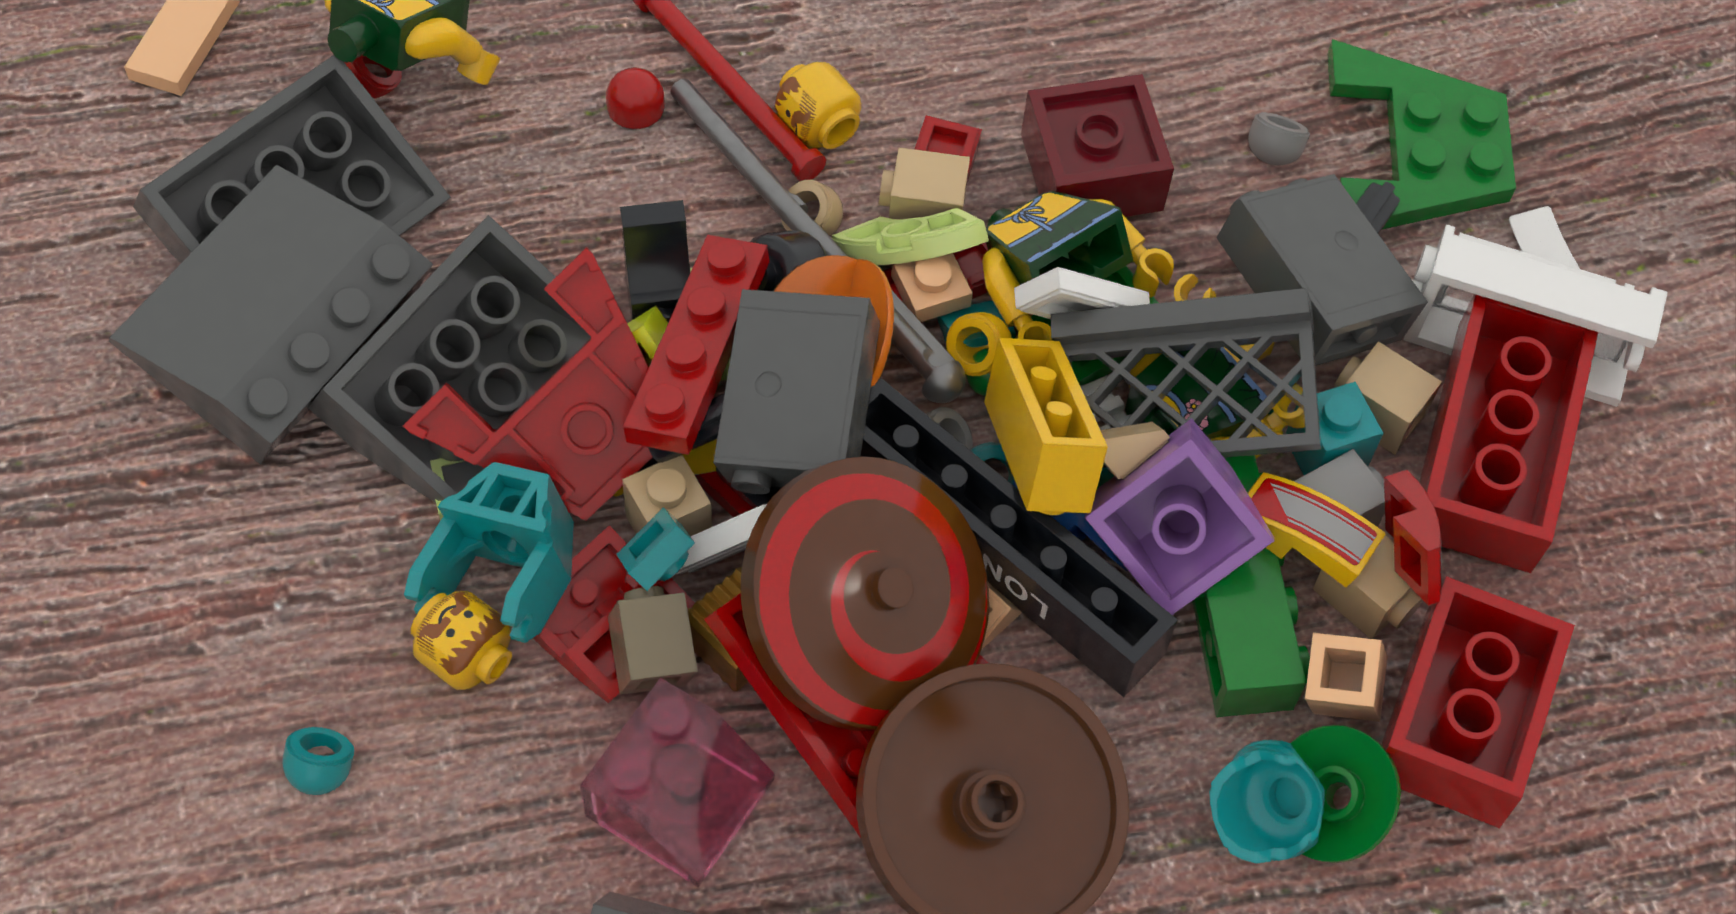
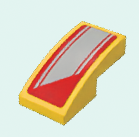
[1248,472,1386,588]

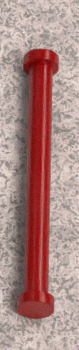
[633,0,826,182]

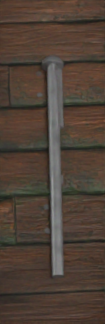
[670,78,966,403]

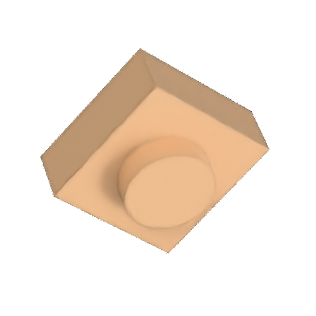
[891,253,973,322]

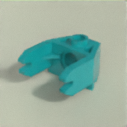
[404,462,574,643]

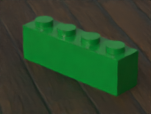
[1192,455,1310,718]

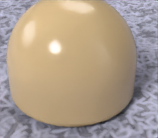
[781,180,843,236]

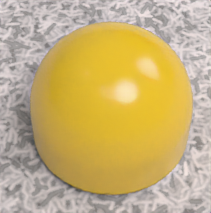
[946,312,1012,376]

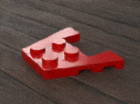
[403,247,653,521]

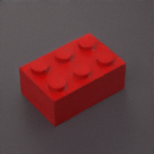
[1381,576,1575,829]

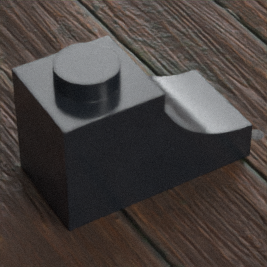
[620,200,690,323]

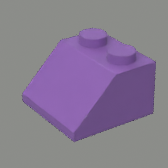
[1085,418,1274,615]

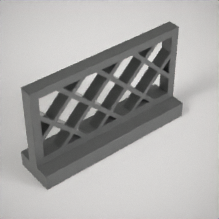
[1050,288,1321,468]

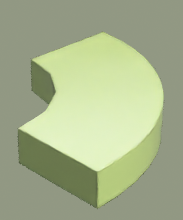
[832,208,989,265]

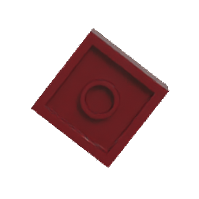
[1021,74,1174,217]

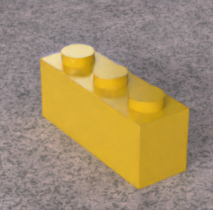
[984,338,1108,515]

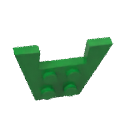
[1327,39,1516,230]

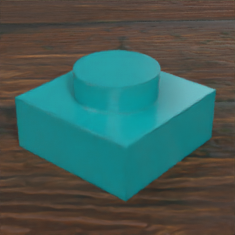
[617,507,695,591]

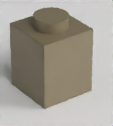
[608,586,698,695]

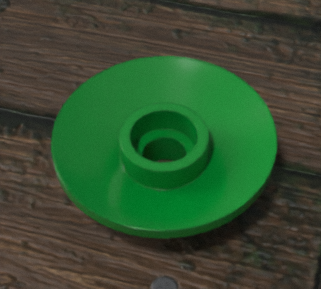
[1290,725,1401,863]

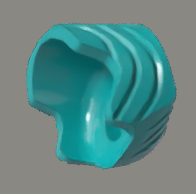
[1209,740,1325,863]

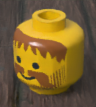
[774,62,862,149]
[411,591,512,690]

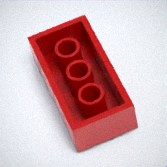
[1419,294,1598,573]

